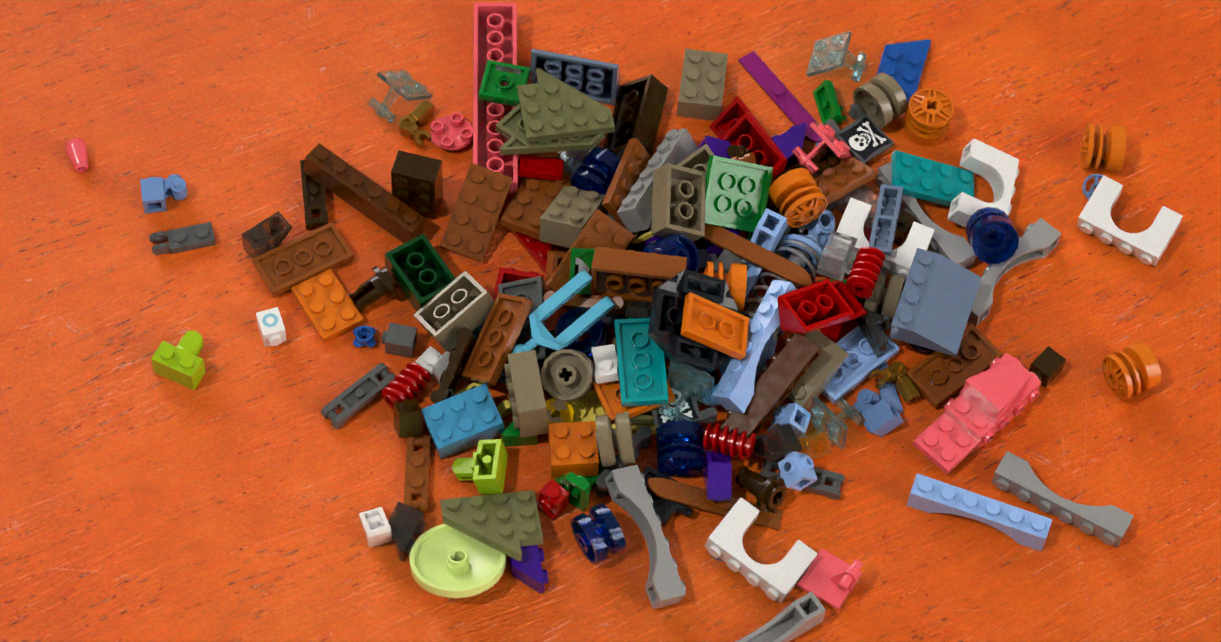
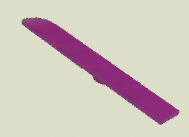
[738,51,822,143]

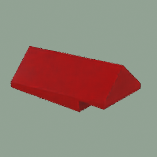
[709,96,787,177]
[777,279,867,334]

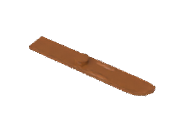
[702,223,812,287]
[647,477,783,531]

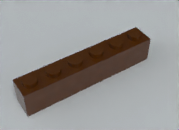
[303,143,425,243]
[721,333,823,461]

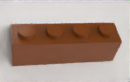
[591,247,687,304]

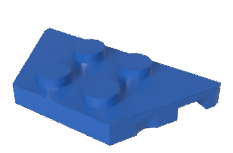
[876,39,931,108]

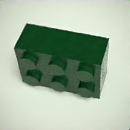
[385,233,456,311]

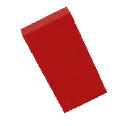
[518,155,564,181]

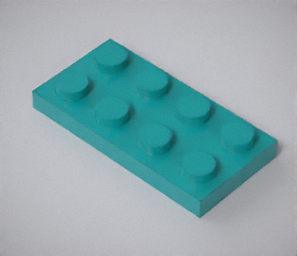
[891,150,974,207]
[614,317,668,407]

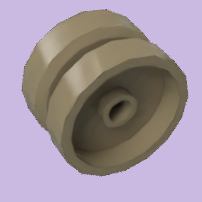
[853,73,908,129]
[862,270,905,324]
[541,349,596,400]
[595,412,635,468]

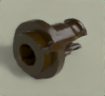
[348,266,399,312]
[735,466,786,513]

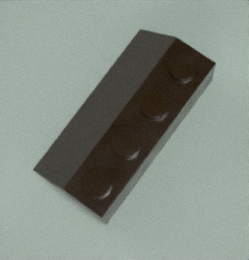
[602,74,668,161]

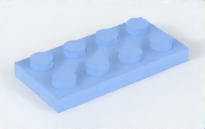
[822,318,900,404]

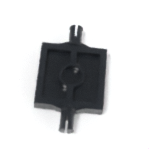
[642,465,693,527]

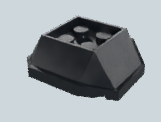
[648,269,739,371]

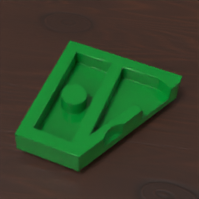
[553,472,590,512]

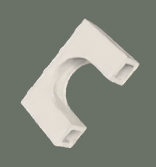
[948,139,1019,240]
[1077,175,1183,267]
[830,198,935,281]
[704,497,818,603]

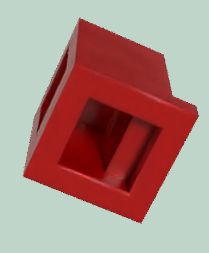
[537,479,570,521]

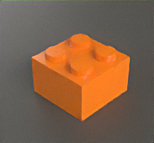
[548,421,599,478]

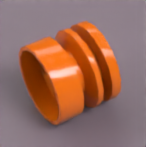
[904,88,954,146]
[1080,122,1126,172]
[769,168,828,228]
[703,261,747,312]
[1102,341,1162,400]

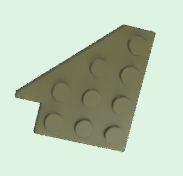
[517,68,615,143]
[496,104,606,155]
[440,490,543,561]

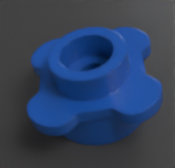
[353,325,376,348]

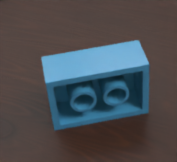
[422,383,505,460]

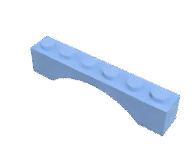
[738,208,788,313]
[712,280,797,413]
[907,473,1052,551]

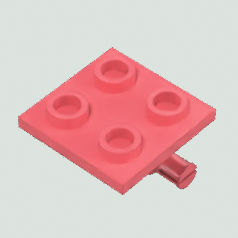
[792,122,852,175]
[797,548,863,610]

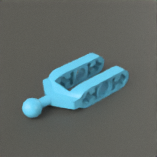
[512,270,615,353]

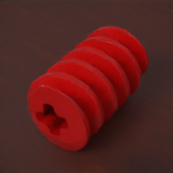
[846,247,886,299]
[381,362,432,411]
[703,422,756,461]

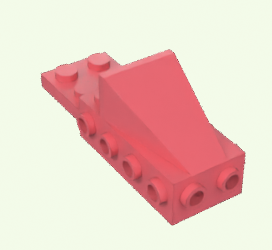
[913,353,1041,474]

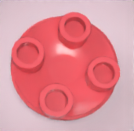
[430,112,473,150]

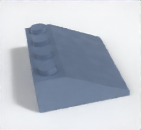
[530,49,621,106]
[890,248,982,356]

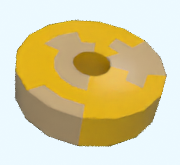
[545,398,575,424]

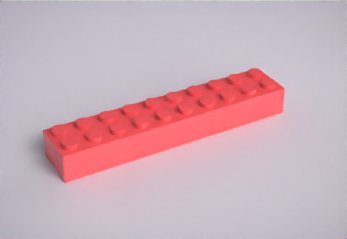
[473,3,518,198]

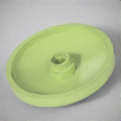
[409,524,506,598]

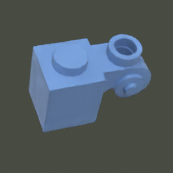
[140,174,187,214]
[854,389,904,437]

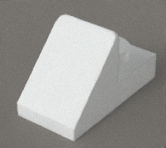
[591,344,619,384]
[415,346,464,384]
[359,507,392,548]

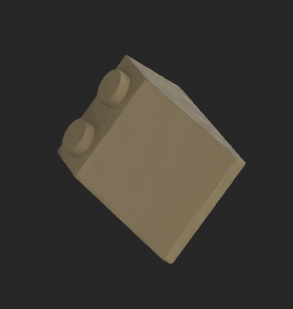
[788,330,849,409]

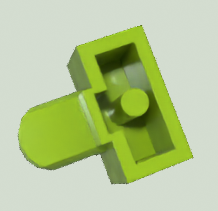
[151,330,206,390]
[452,439,508,495]

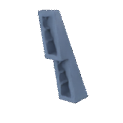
[869,184,903,256]

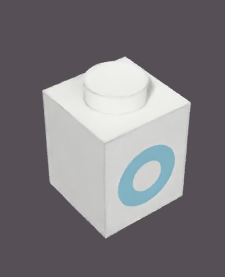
[256,307,287,347]

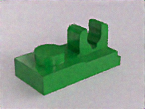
[813,80,846,126]

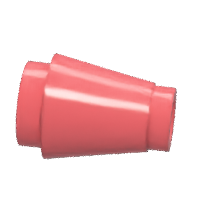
[65,138,89,173]

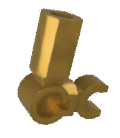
[399,100,435,149]
[869,361,921,405]

